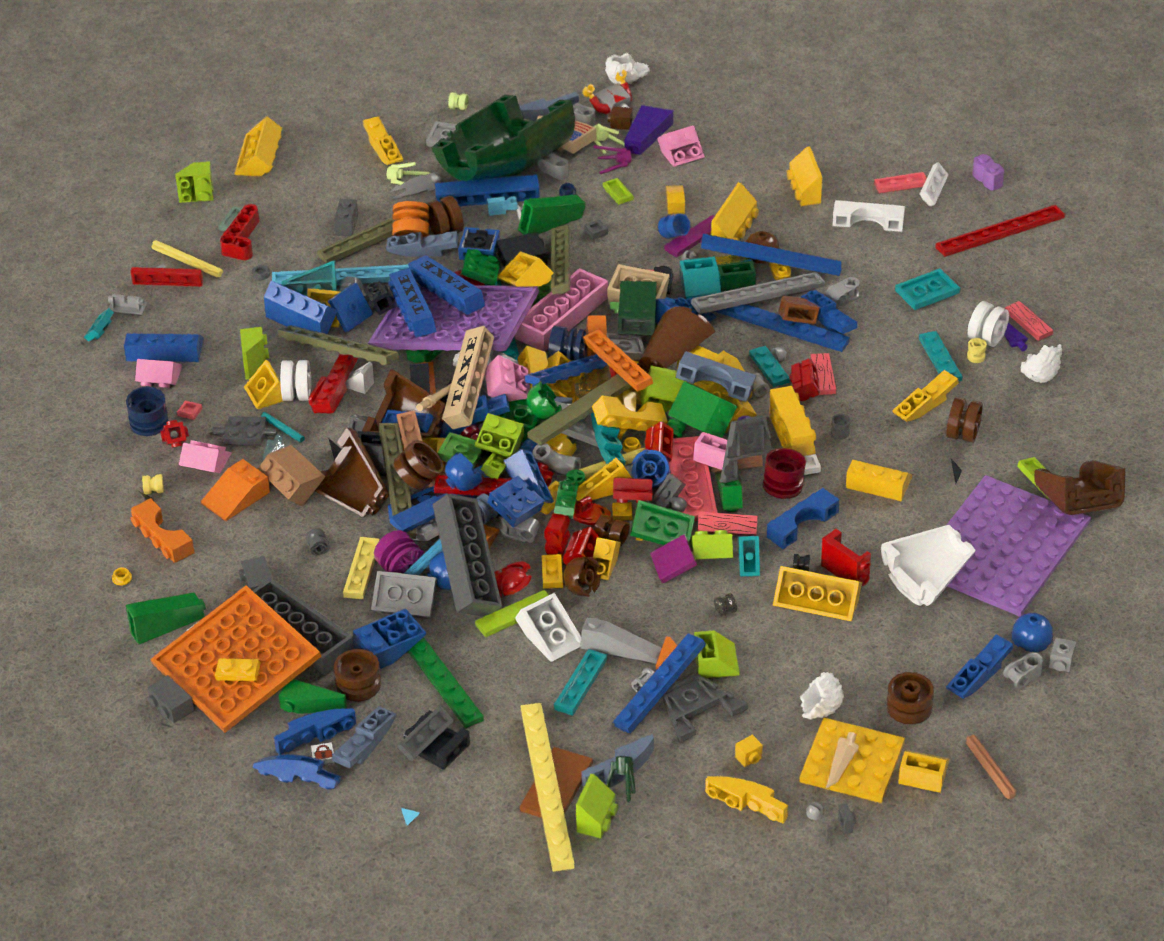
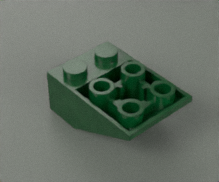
[715,255,756,292]
[618,281,657,336]

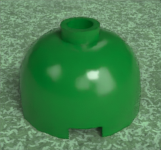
[526,381,562,420]

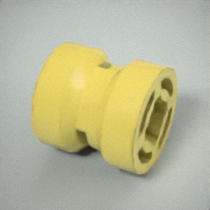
[967,338,987,363]
[142,474,164,495]

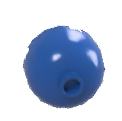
[631,450,671,488]
[445,452,483,491]
[427,551,451,589]
[1012,613,1053,652]

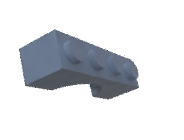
[676,351,756,402]

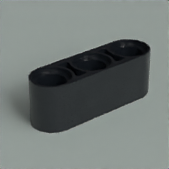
[410,363,430,393]

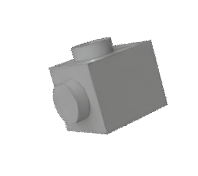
[1049,637,1076,672]

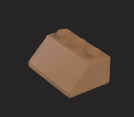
[257,445,325,506]

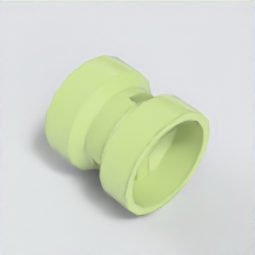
[448,92,469,111]

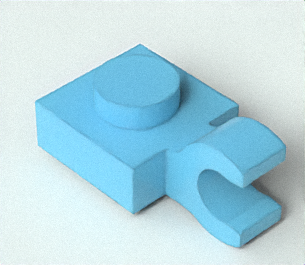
[487,197,518,216]

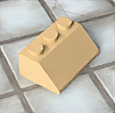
[607,264,670,304]

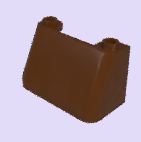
[1034,460,1125,515]

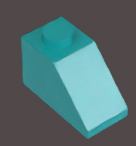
[738,536,760,576]

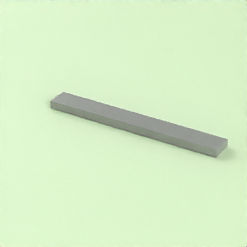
[691,272,825,314]

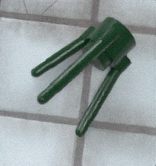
[605,756,636,802]

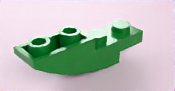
[554,479,578,519]

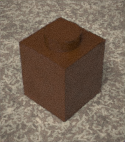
[607,106,633,130]

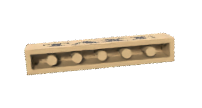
[442,326,494,429]

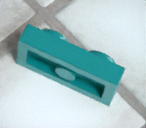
[84,308,114,341]

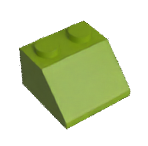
[240,327,269,380]
[576,773,618,839]

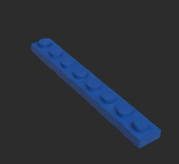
[714,304,850,352]

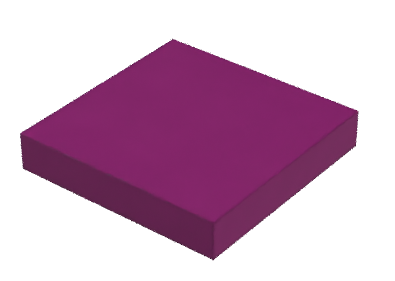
[650,534,697,583]

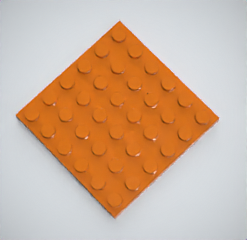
[150,586,322,733]

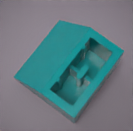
[679,257,721,299]

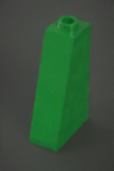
[518,194,586,235]
[125,592,206,645]

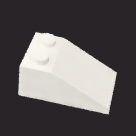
[515,593,581,662]

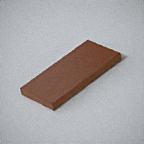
[520,747,593,818]

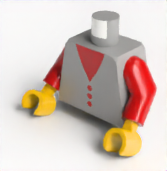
[583,70,632,115]

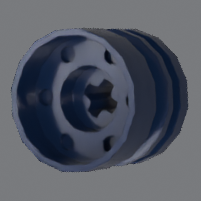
[548,326,587,361]
[126,386,169,436]

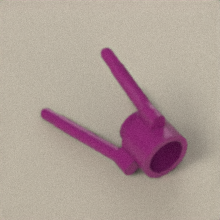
[593,145,631,174]

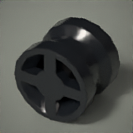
[793,554,810,571]

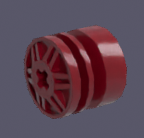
[762,448,806,499]

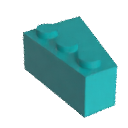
[281,260,337,296]

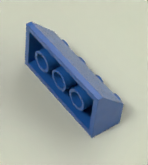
[264,281,338,334]
[124,333,204,362]

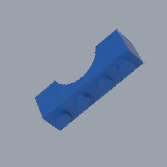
[767,488,839,549]

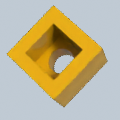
[735,735,763,767]

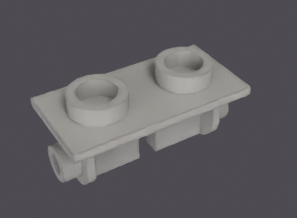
[108,294,147,315]

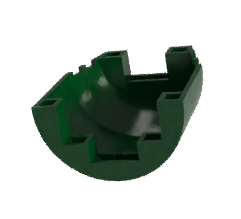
[431,94,575,181]

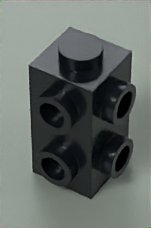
[364,281,395,315]

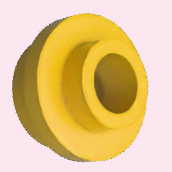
[622,437,641,453]
[112,567,132,586]

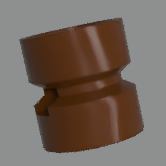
[594,514,630,546]

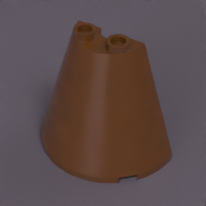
[638,306,716,374]
[362,369,446,438]
[315,428,389,517]

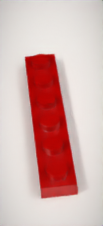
[312,354,358,412]

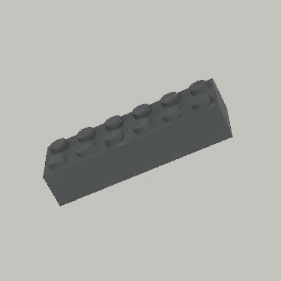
[432,494,502,616]
[252,578,354,676]

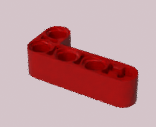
[220,204,259,260]

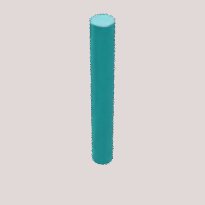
[261,412,305,443]

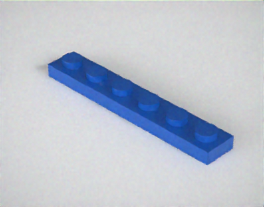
[525,354,608,386]
[613,633,706,734]

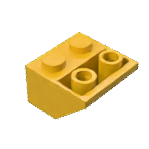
[899,750,949,793]

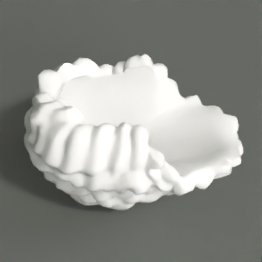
[605,53,650,84]
[1020,344,1062,383]
[800,672,844,720]

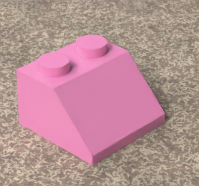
[135,359,182,388]

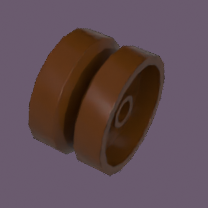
[427,195,464,235]
[946,397,983,443]
[394,440,444,490]
[334,649,381,702]
[887,672,934,725]

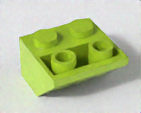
[175,161,214,203]
[640,366,686,413]
[475,413,524,457]
[690,530,733,559]
[694,630,740,678]

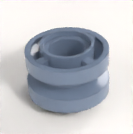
[476,494,498,525]

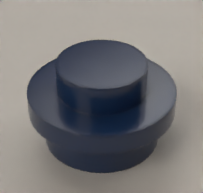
[559,183,576,196]

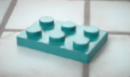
[895,268,960,310]

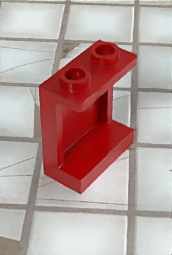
[821,529,871,586]

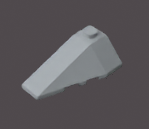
[580,617,662,663]

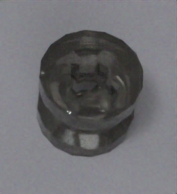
[714,593,737,617]

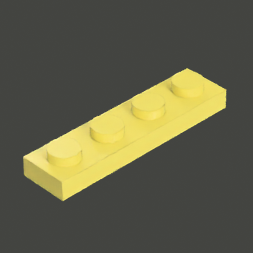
[343,537,380,599]

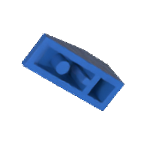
[504,449,554,503]

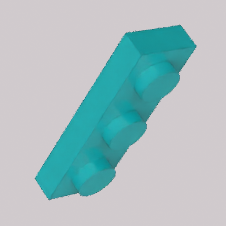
[749,345,790,388]

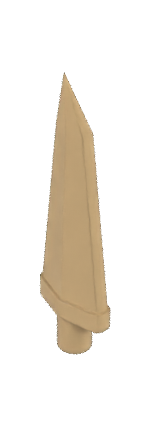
[826,732,859,788]

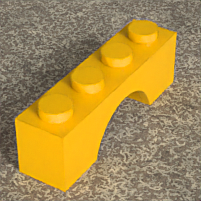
[592,395,668,431]

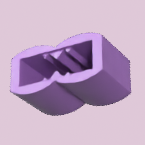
[972,154,1004,191]

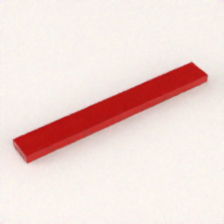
[935,205,1065,257]

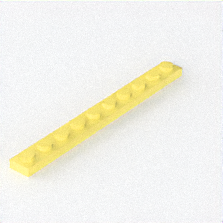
[520,703,574,872]

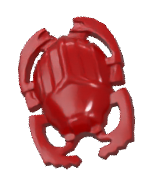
[573,496,611,525]
[494,561,532,598]

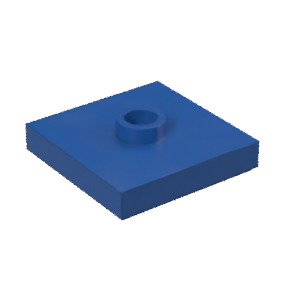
[328,283,373,332]

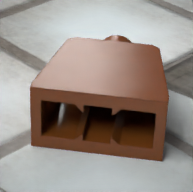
[778,296,820,324]

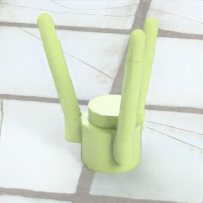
[594,124,625,154]
[387,162,430,185]

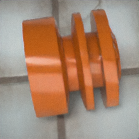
[392,201,429,237]

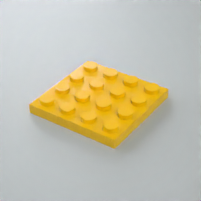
[799,717,905,803]

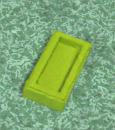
[602,178,633,205]

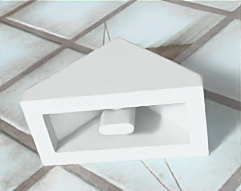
[345,362,374,394]

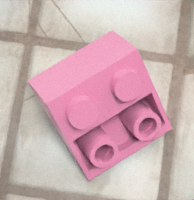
[657,125,704,167]
[485,355,530,401]
[693,432,727,470]
[179,440,232,473]

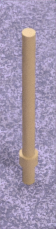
[416,383,452,411]

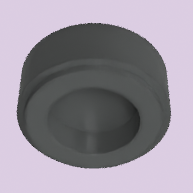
[252,265,270,280]

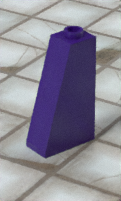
[624,105,674,155]

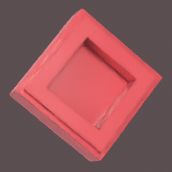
[177,400,202,420]

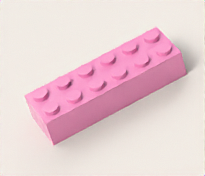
[515,268,608,352]

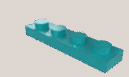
[919,331,963,382]
[554,649,607,716]

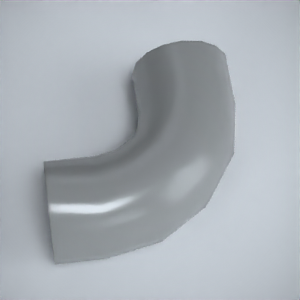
[533,443,581,475]

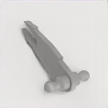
[389,172,441,198]

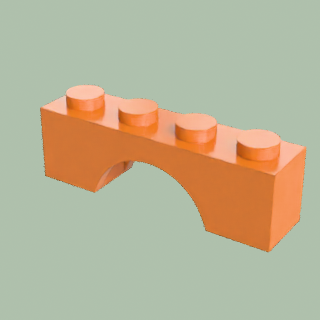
[131,498,194,563]

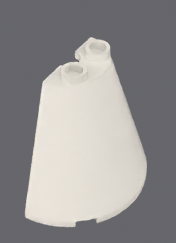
[881,525,976,606]

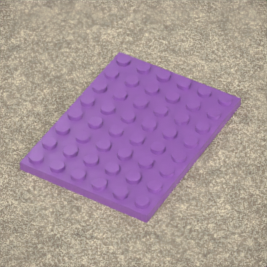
[368,286,539,352]
[947,475,1091,616]

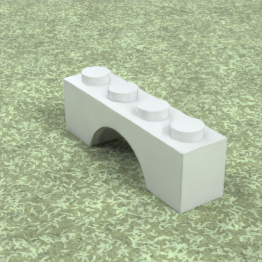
[833,200,905,232]

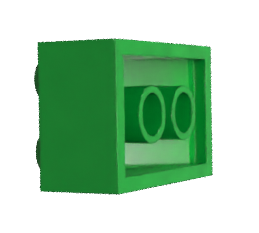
[668,381,737,438]

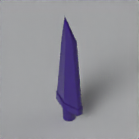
[1004,323,1028,351]

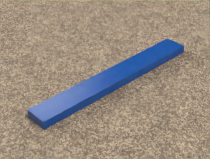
[701,234,841,276]

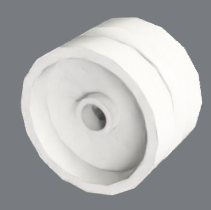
[967,301,1009,347]
[281,360,312,401]

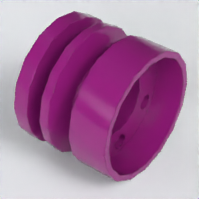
[374,530,424,574]

